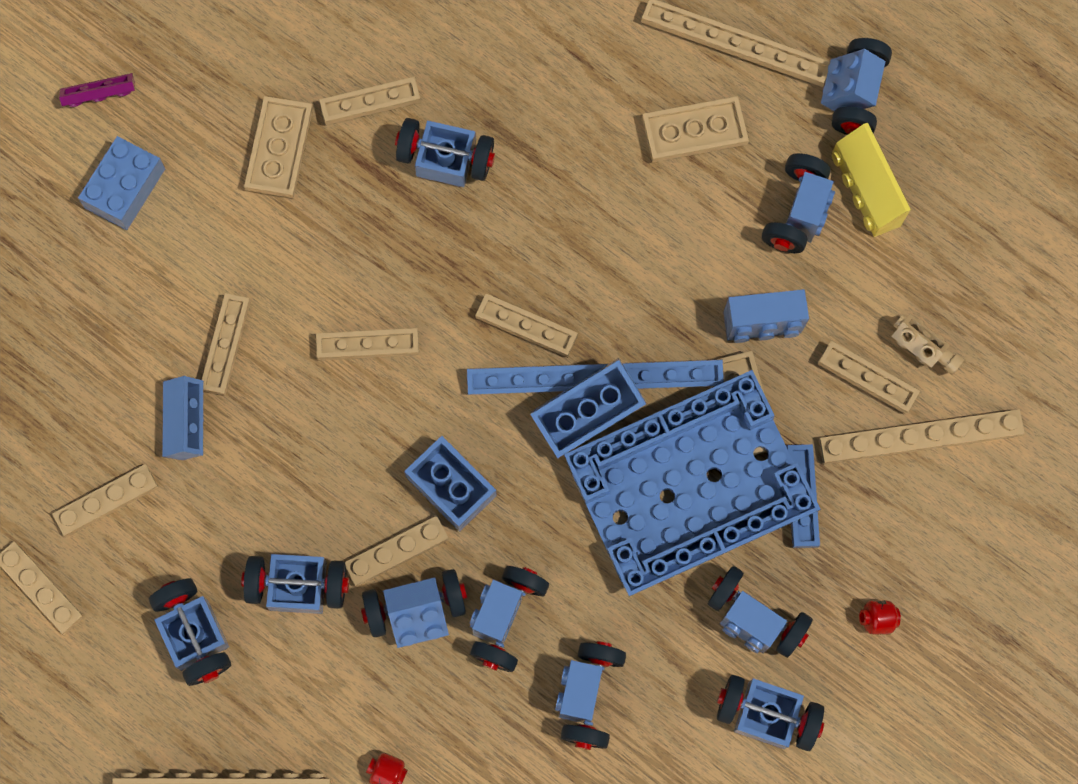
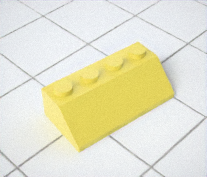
[832,123,911,237]

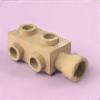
[892,314,965,375]

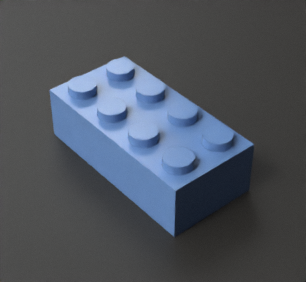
[530,358,646,458]

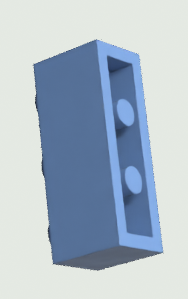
[162,376,203,460]

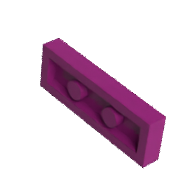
[59,73,135,107]

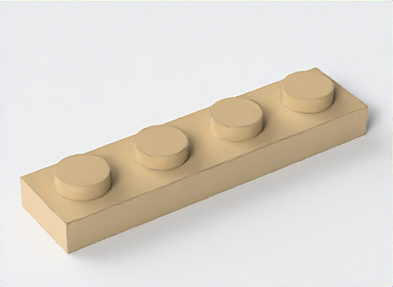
[319,77,421,125]
[202,293,251,396]
[475,294,578,358]
[316,328,419,361]
[818,341,920,414]
[52,464,159,538]
[345,516,449,587]
[0,541,84,635]

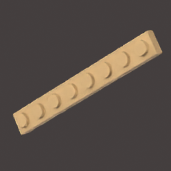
[641,0,830,87]
[819,409,1025,465]
[112,773,332,784]

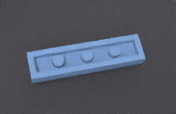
[787,444,820,548]

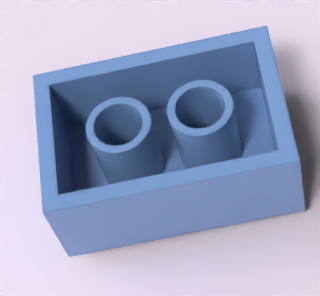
[78,136,165,230]
[723,289,809,343]
[404,436,497,532]

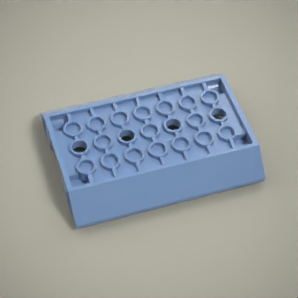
[564,370,820,597]

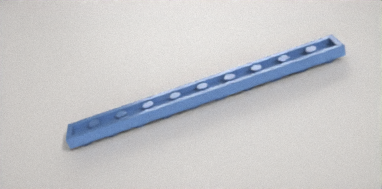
[467,359,723,395]

